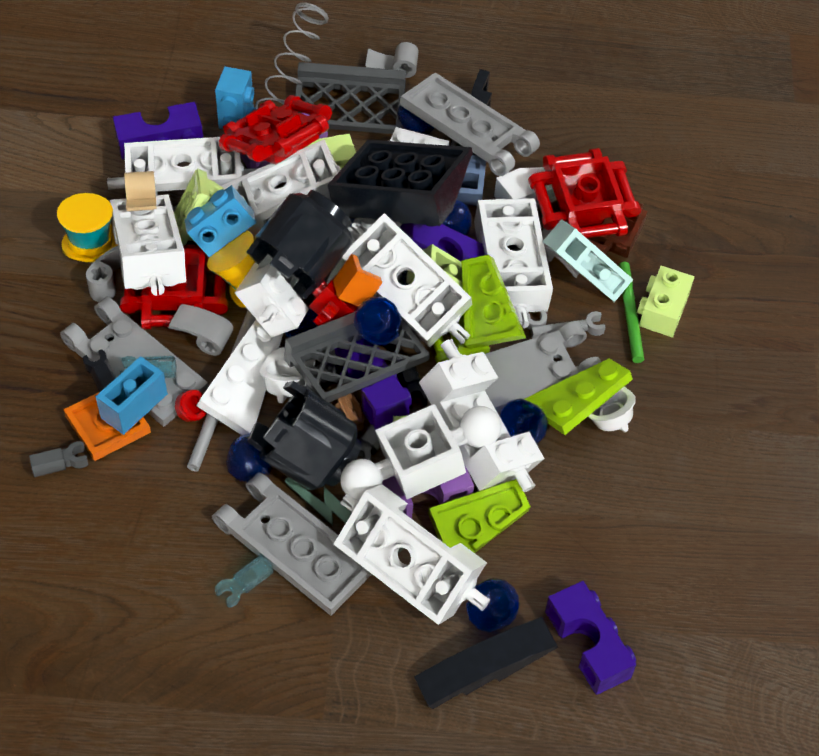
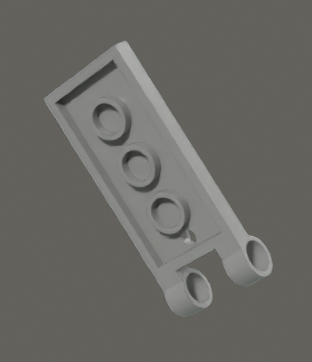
[399,73,540,176]
[60,296,209,427]
[485,321,601,413]
[212,473,372,616]

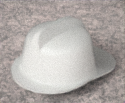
[259,347,315,404]
[588,386,636,433]

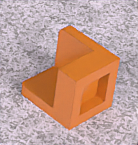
[333,254,382,309]

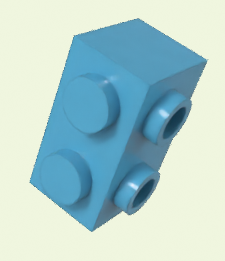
[215,66,256,129]
[184,185,257,257]
[95,356,168,435]

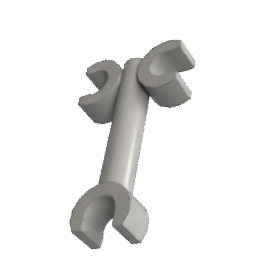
[526,310,605,339]

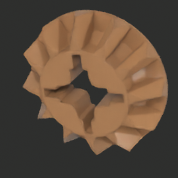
[331,387,364,432]

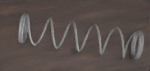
[255,2,329,109]

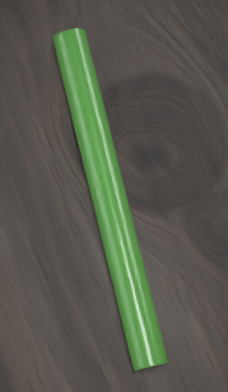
[618,262,644,363]

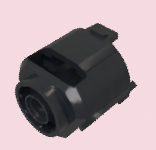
[247,190,352,299]
[247,381,362,490]

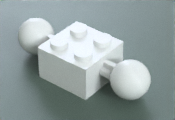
[340,404,501,500]

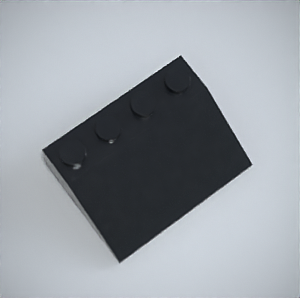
[327,140,473,227]

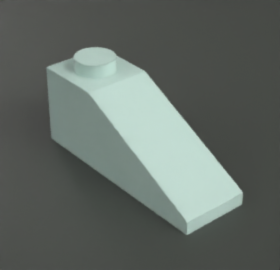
[543,219,633,302]

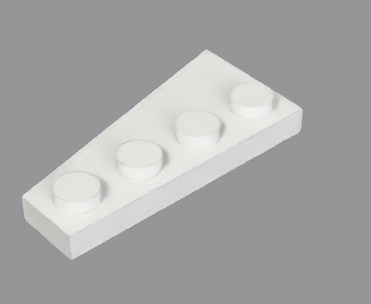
[196,320,283,439]

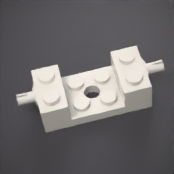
[107,137,261,196]
[221,139,341,236]
[110,194,186,296]
[474,198,553,328]
[342,213,473,347]
[235,254,309,338]
[419,339,545,492]
[334,484,491,625]

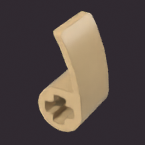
[124,171,157,211]

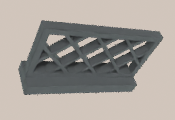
[295,62,406,134]
[284,300,430,402]

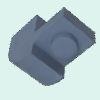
[455,155,486,206]

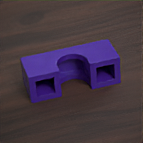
[113,102,203,160]
[399,223,485,261]
[335,338,412,430]
[545,581,636,695]

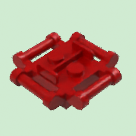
[219,95,332,164]
[528,148,642,238]
[120,244,228,330]

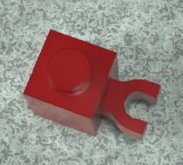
[309,275,358,326]

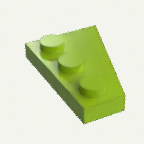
[461,254,526,349]
[522,358,633,435]
[428,479,531,553]

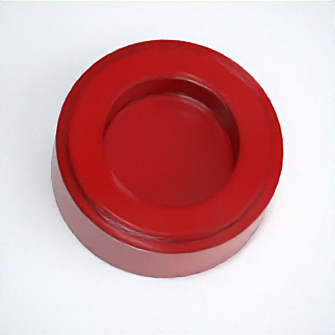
[175,390,207,422]

